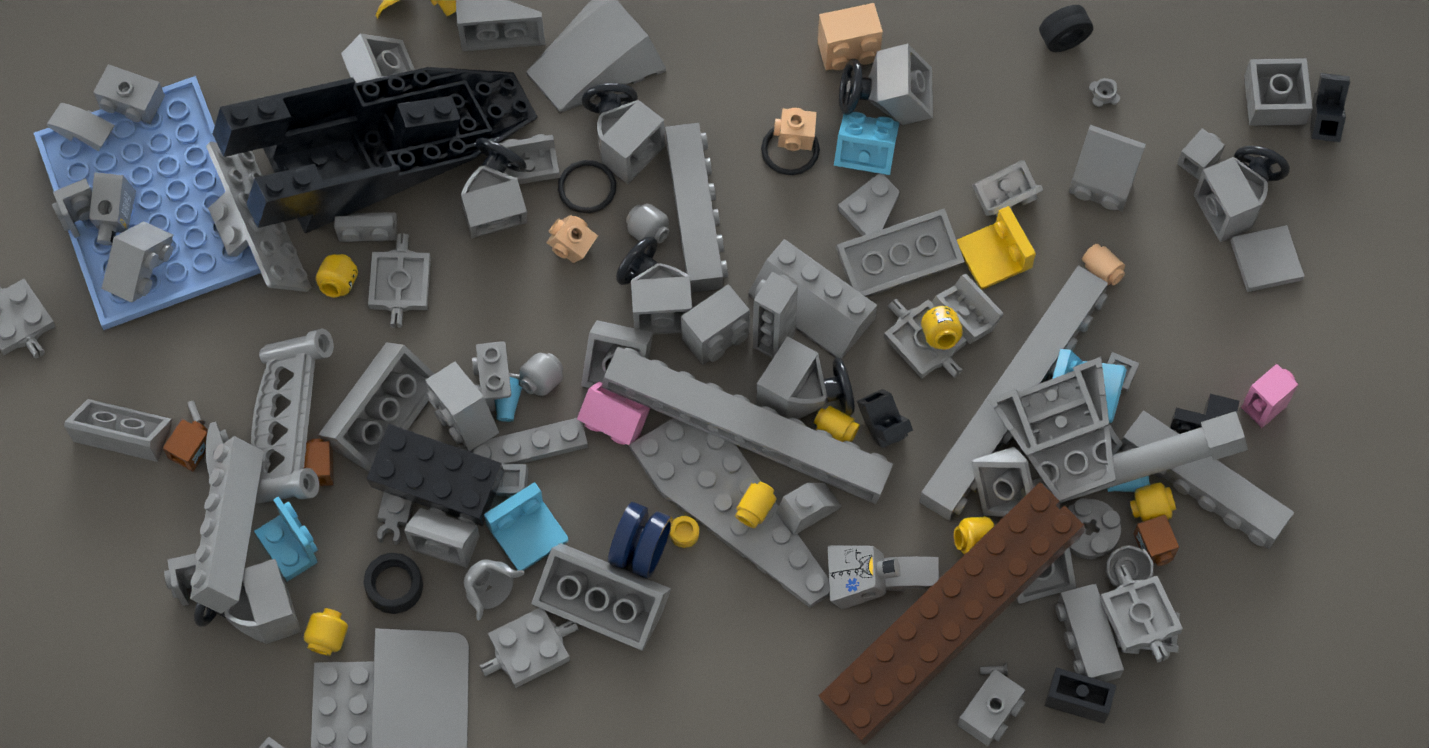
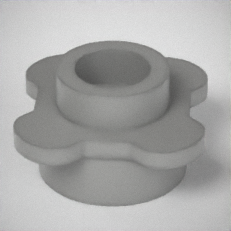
[1089,78,1120,107]

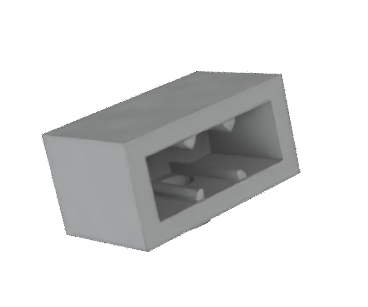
[93,64,165,124]
[957,669,1026,746]

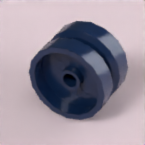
[608,502,673,578]

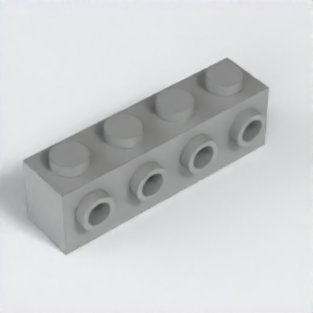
[753,272,798,358]

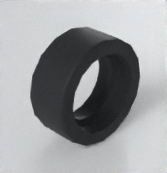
[363,552,423,614]

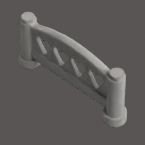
[251,328,334,504]

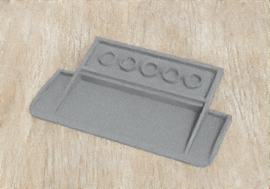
[311,628,469,748]

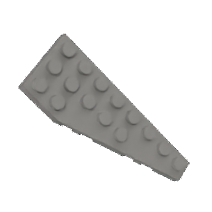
[629,418,830,608]

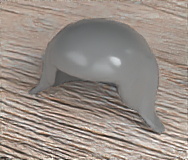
[464,559,525,621]

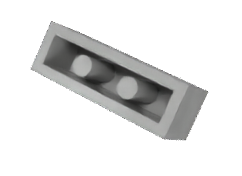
[1055,584,1124,682]

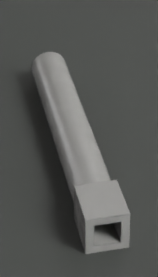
[1032,411,1248,503]

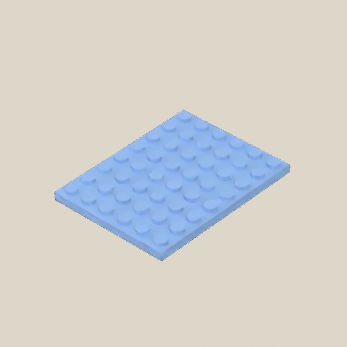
[34,76,261,330]

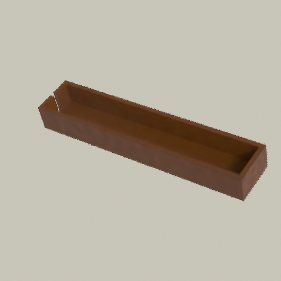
[818,482,1084,745]

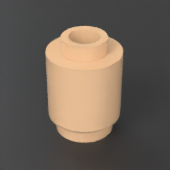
[1082,244,1125,286]

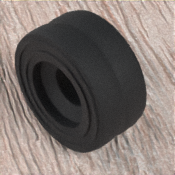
[1039,5,1093,52]

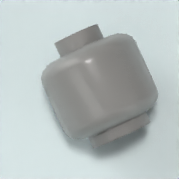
[626,203,669,243]
[519,352,563,396]

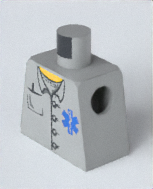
[828,545,900,609]

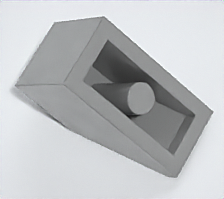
[776,483,842,536]

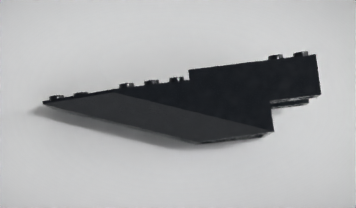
[212,67,538,234]

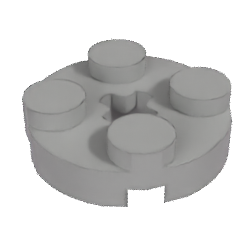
[1068,498,1121,560]

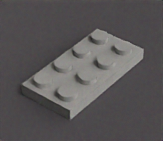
[836,208,965,297]

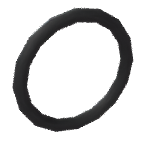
[761,127,820,175]
[558,160,617,213]

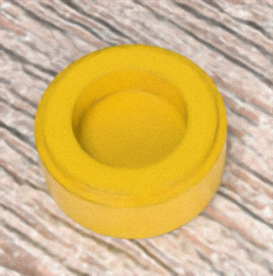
[669,516,699,548]

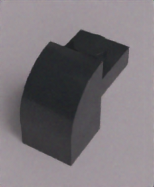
[1310,73,1350,142]
[856,389,913,448]
[1170,393,1240,434]

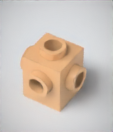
[773,107,817,151]
[546,215,598,263]

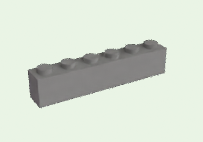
[665,123,728,293]
[1120,410,1294,549]
[190,436,264,613]

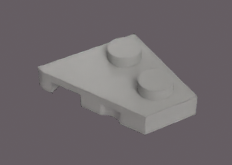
[837,173,900,236]

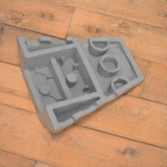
[526,0,666,113]
[988,357,1116,501]

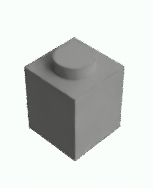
[1177,128,1225,180]

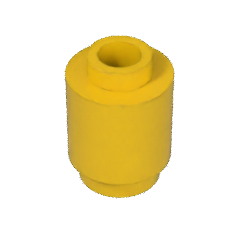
[814,406,860,442]
[735,482,777,528]

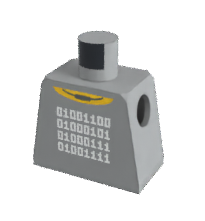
[89,172,136,245]

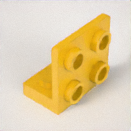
[957,206,1036,289]

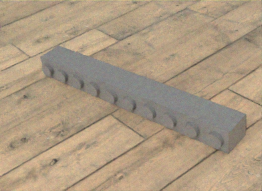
[919,265,1108,521]
[602,347,893,504]

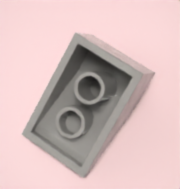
[456,0,545,51]
[1069,125,1146,212]

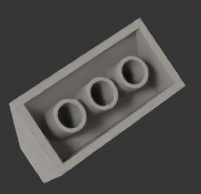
[748,239,877,359]
[318,342,434,472]
[531,543,671,651]

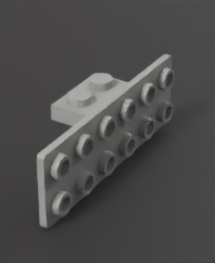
[206,142,312,292]

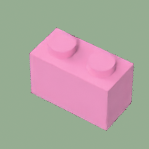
[1241,364,1298,428]
[577,381,650,445]

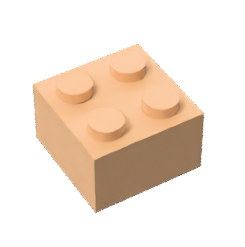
[818,3,883,71]

